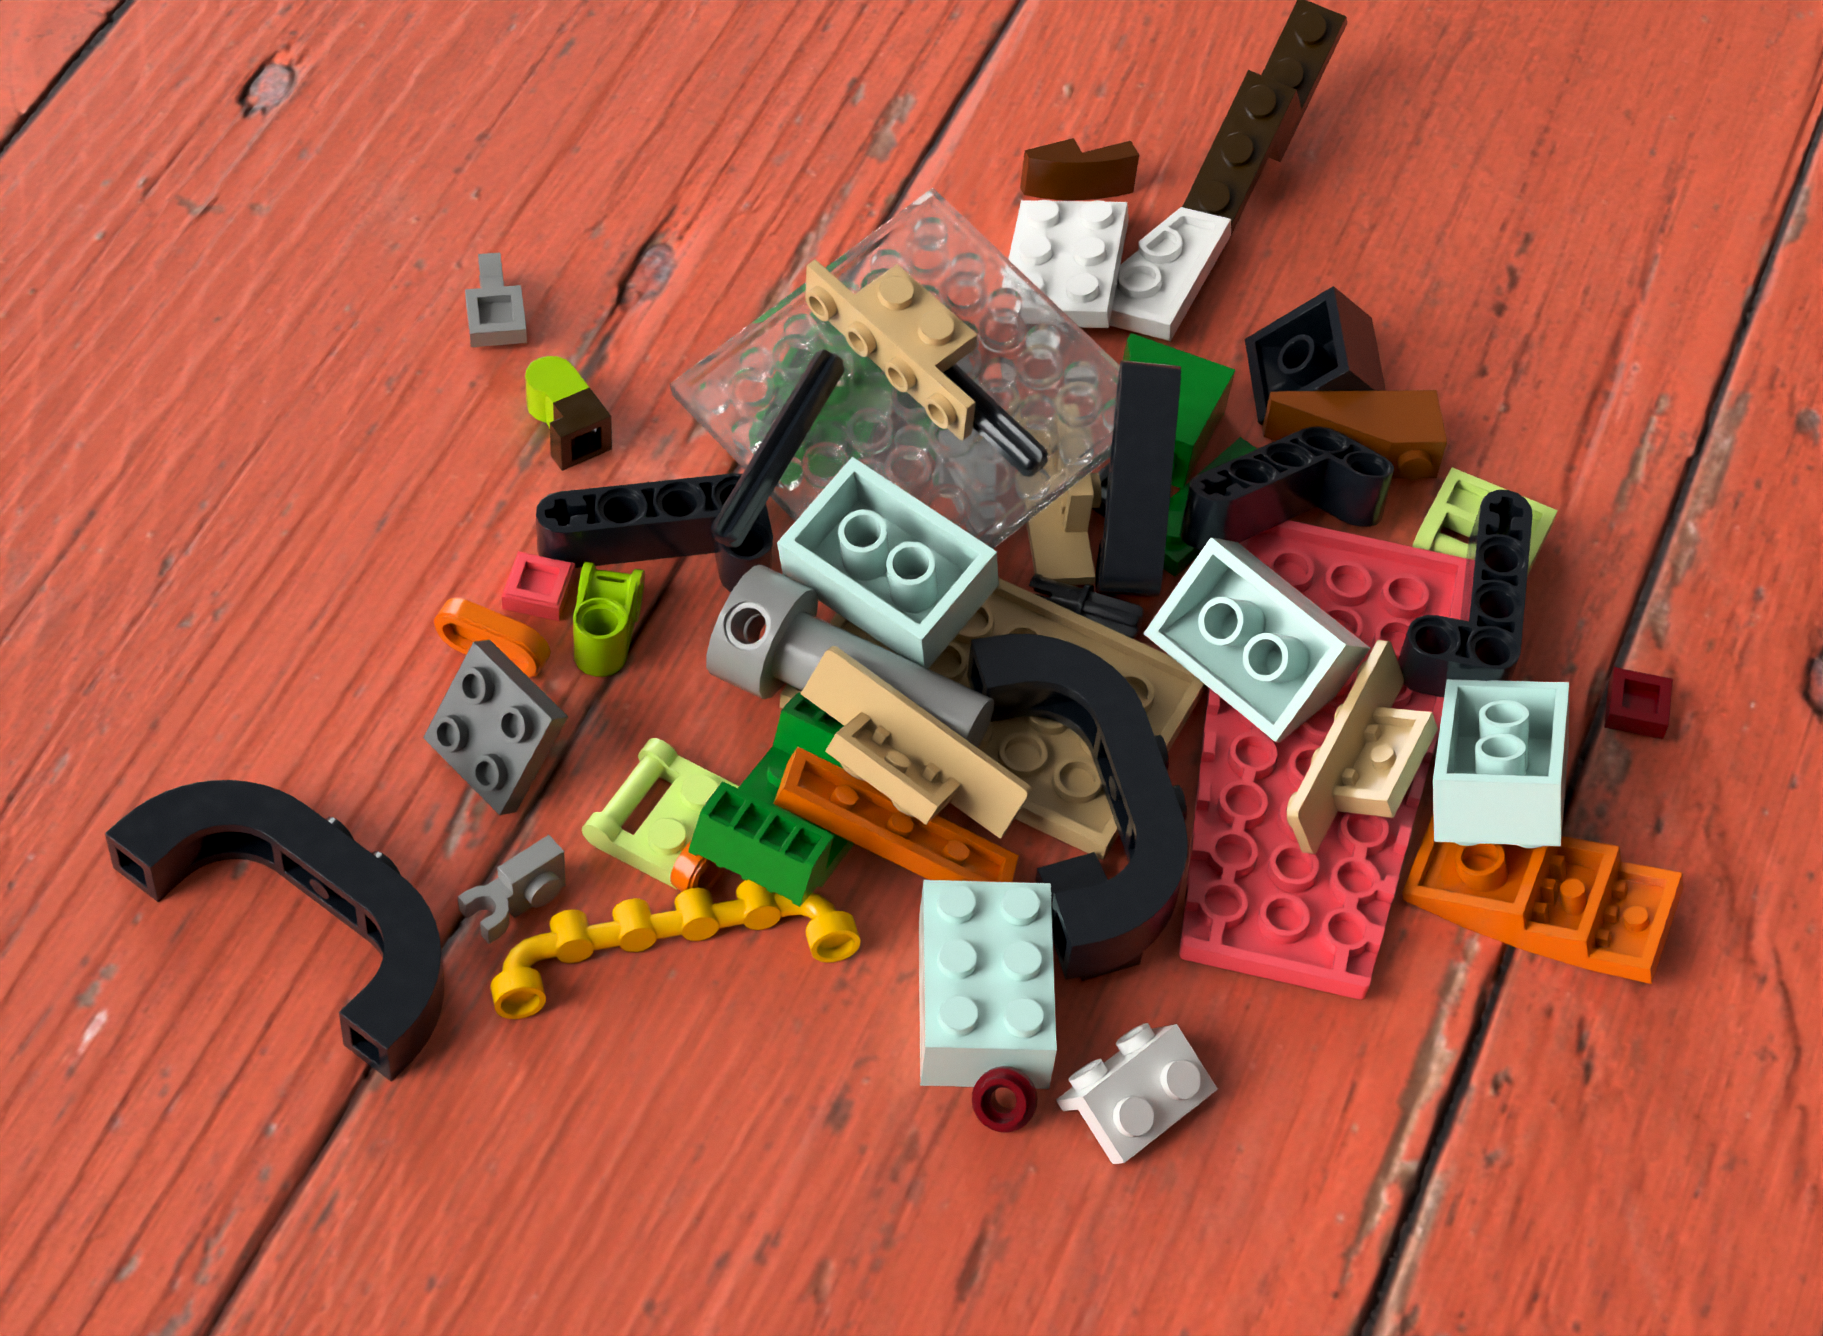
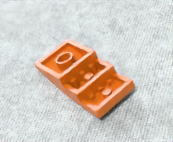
[1402,813,1684,984]

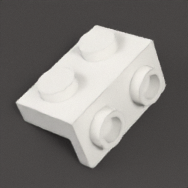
[1056,1023,1218,1164]

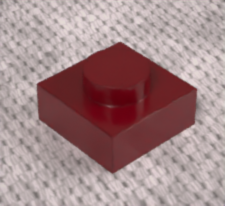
[1604,667,1673,739]

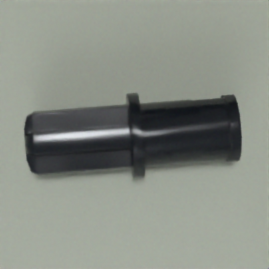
[1029,573,1144,638]

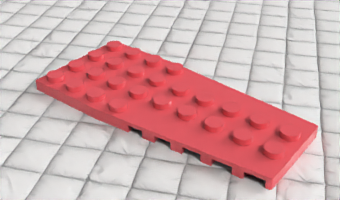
[1179,520,1466,1000]

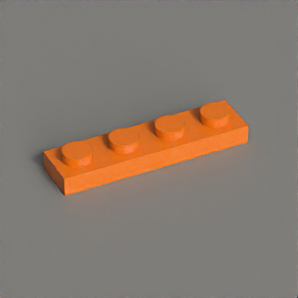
[773,747,1019,882]

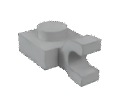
[465,253,527,347]
[458,835,565,944]

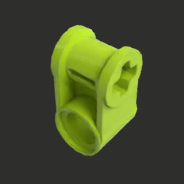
[573,562,645,677]

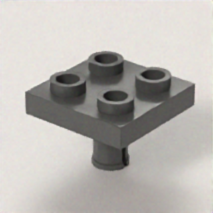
[423,640,568,815]

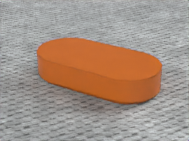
[434,598,551,677]

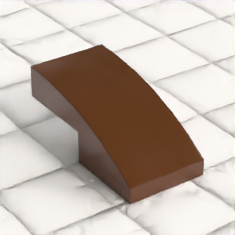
[1020,138,1139,200]

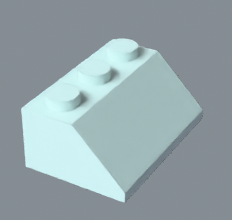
[1143,537,1371,742]

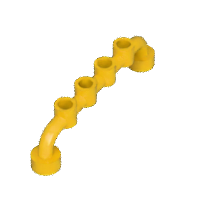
[490,879,861,1019]

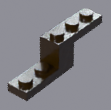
[1182,0,1347,237]

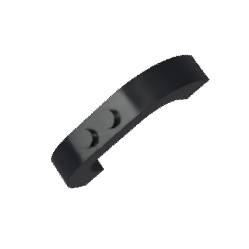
[967,634,1188,980]
[105,780,444,1082]

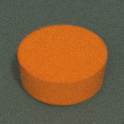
[670,840,724,892]

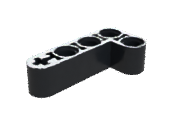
[1095,360,1181,597]
[1179,427,1394,550]
[536,473,773,592]
[1398,490,1533,697]

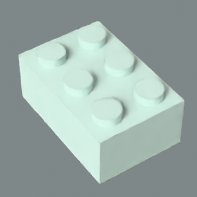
[777,457,999,669]
[1433,679,1569,848]
[919,880,1057,1089]

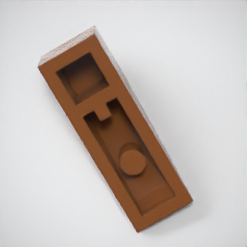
[1262,390,1447,480]

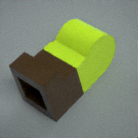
[525,356,612,471]

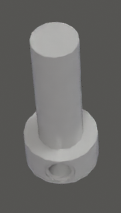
[706,565,994,748]

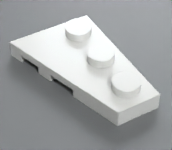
[1109,207,1231,341]

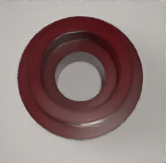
[972,1066,1038,1133]

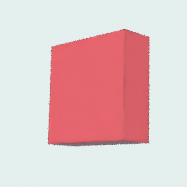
[502,551,575,621]

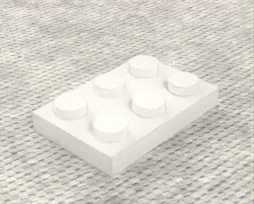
[997,200,1129,328]

